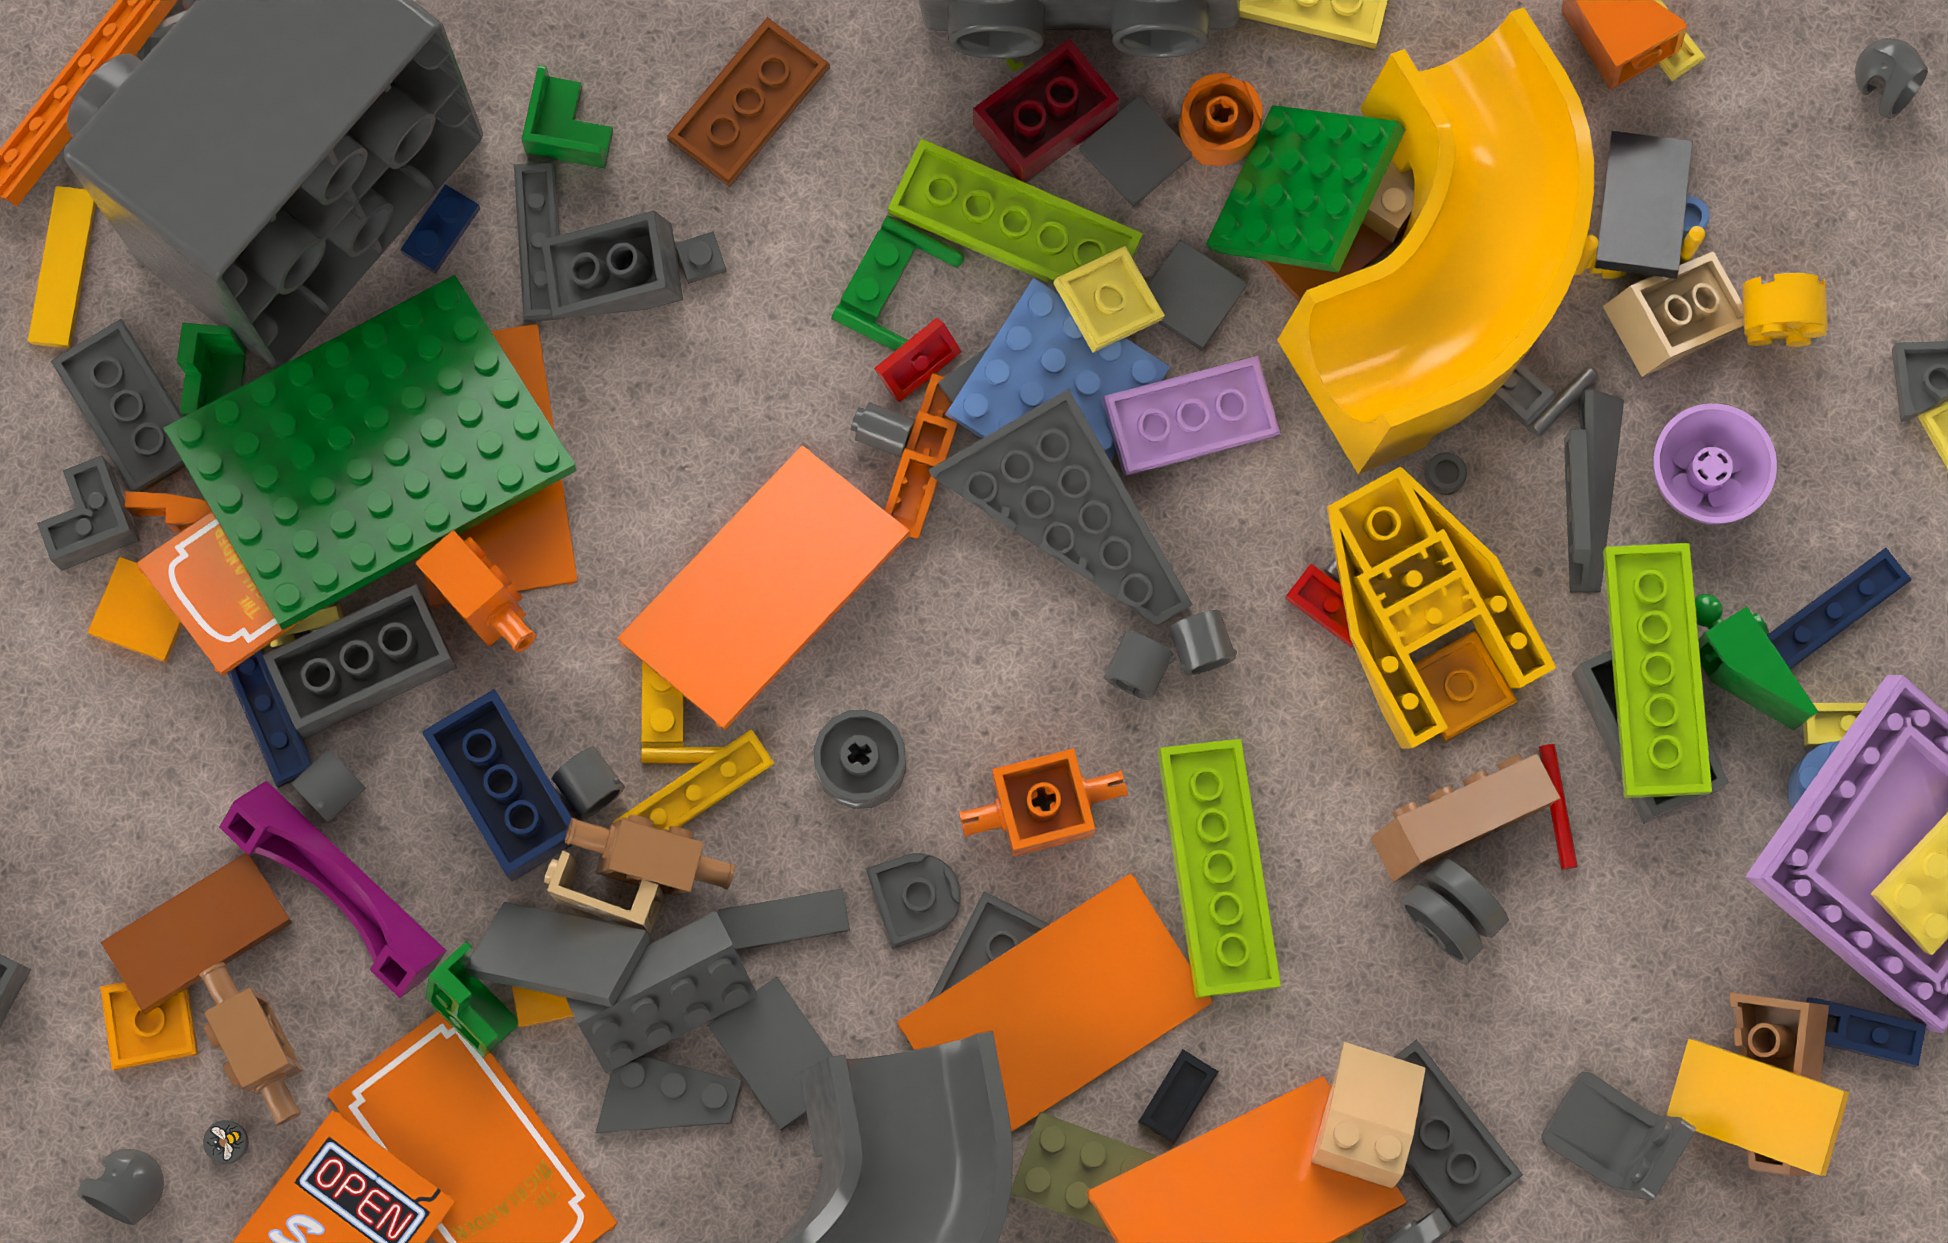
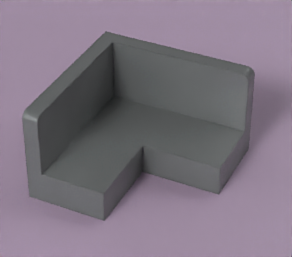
[37,455,139,571]

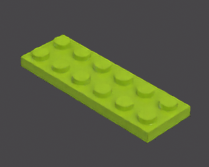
[888,138,1143,285]
[1603,543,1712,798]
[1157,738,1281,999]

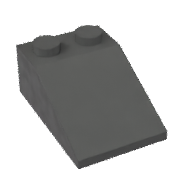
[541,210,683,319]

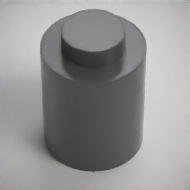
[850,402,915,458]

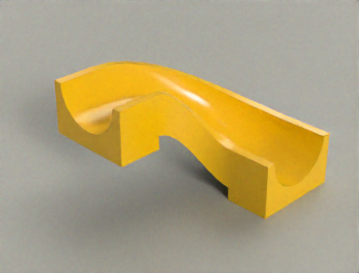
[1277,7,1594,475]

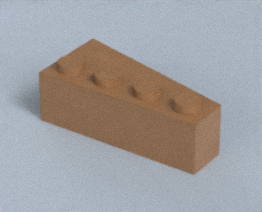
[1371,754,1560,882]
[1729,992,1829,1176]

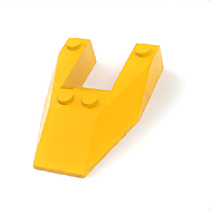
[1327,466,1557,749]

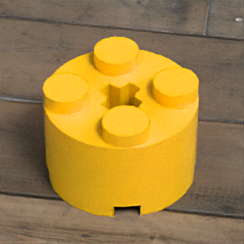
[1742,273,1828,347]

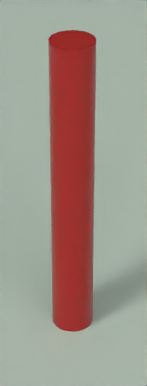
[1539,744,1578,870]

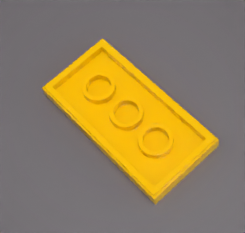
[1666,1039,1850,1176]

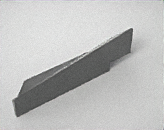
[1564,389,1624,593]

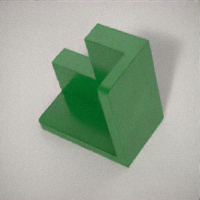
[521,65,613,169]
[177,322,247,417]
[425,941,519,1058]

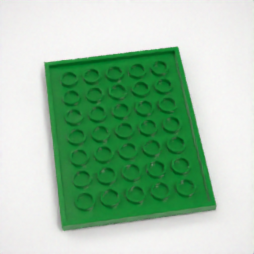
[163,275,576,630]

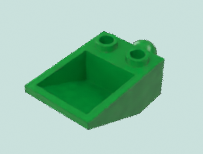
[1695,594,1819,731]

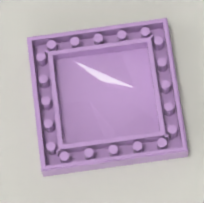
[1745,675,1948,1033]

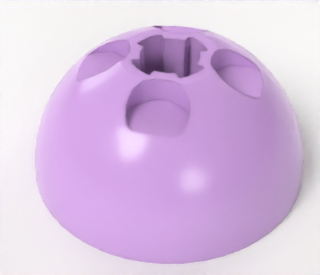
[1653,403,1777,525]

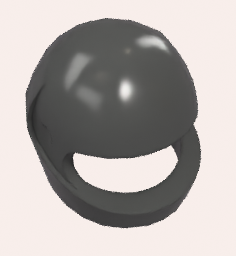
[1855,38,1928,119]
[77,1149,164,1225]

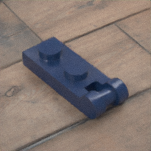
[1806,997,1926,1067]

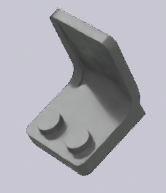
[1541,1072,1696,1200]

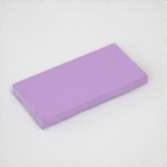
[1101,356,1281,477]

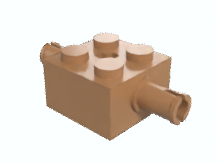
[565,814,735,896]
[200,962,303,1126]

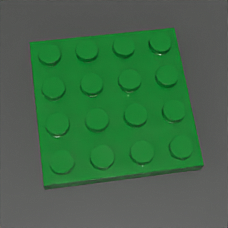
[1206,105,1406,273]

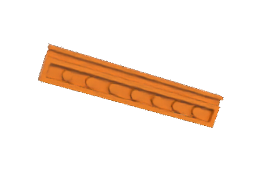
[0,0,178,207]

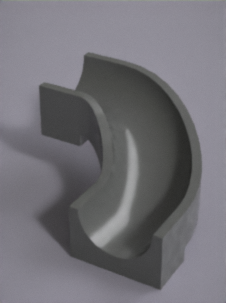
[776,1031,1013,1243]

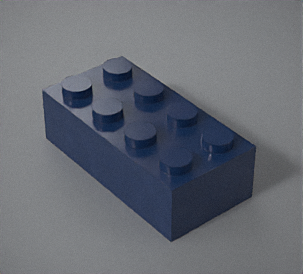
[422,689,573,882]

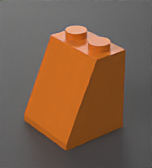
[1561,0,1688,90]

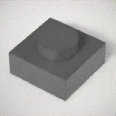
[675,231,727,284]

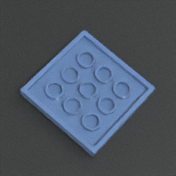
[945,278,1170,461]

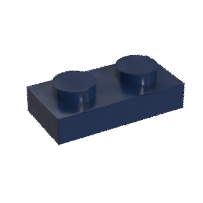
[400,184,481,274]

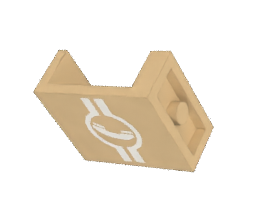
[544,851,665,935]

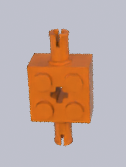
[415,530,536,653]
[958,748,1128,857]

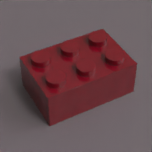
[973,38,1119,183]

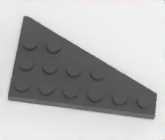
[929,389,1193,625]

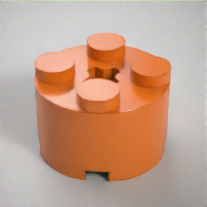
[1179,73,1263,166]

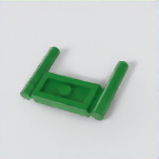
[831,215,964,351]

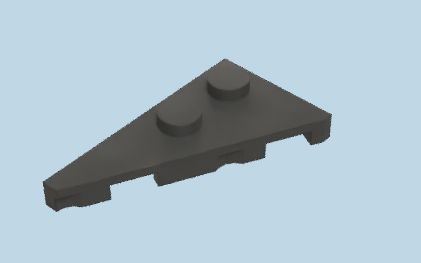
[1892,341,1948,422]

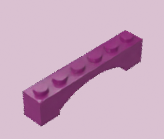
[219,781,447,998]

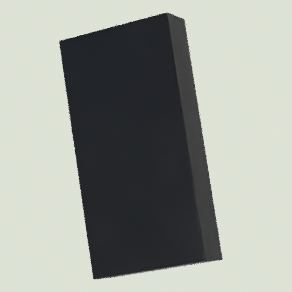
[1138,1049,1219,1145]

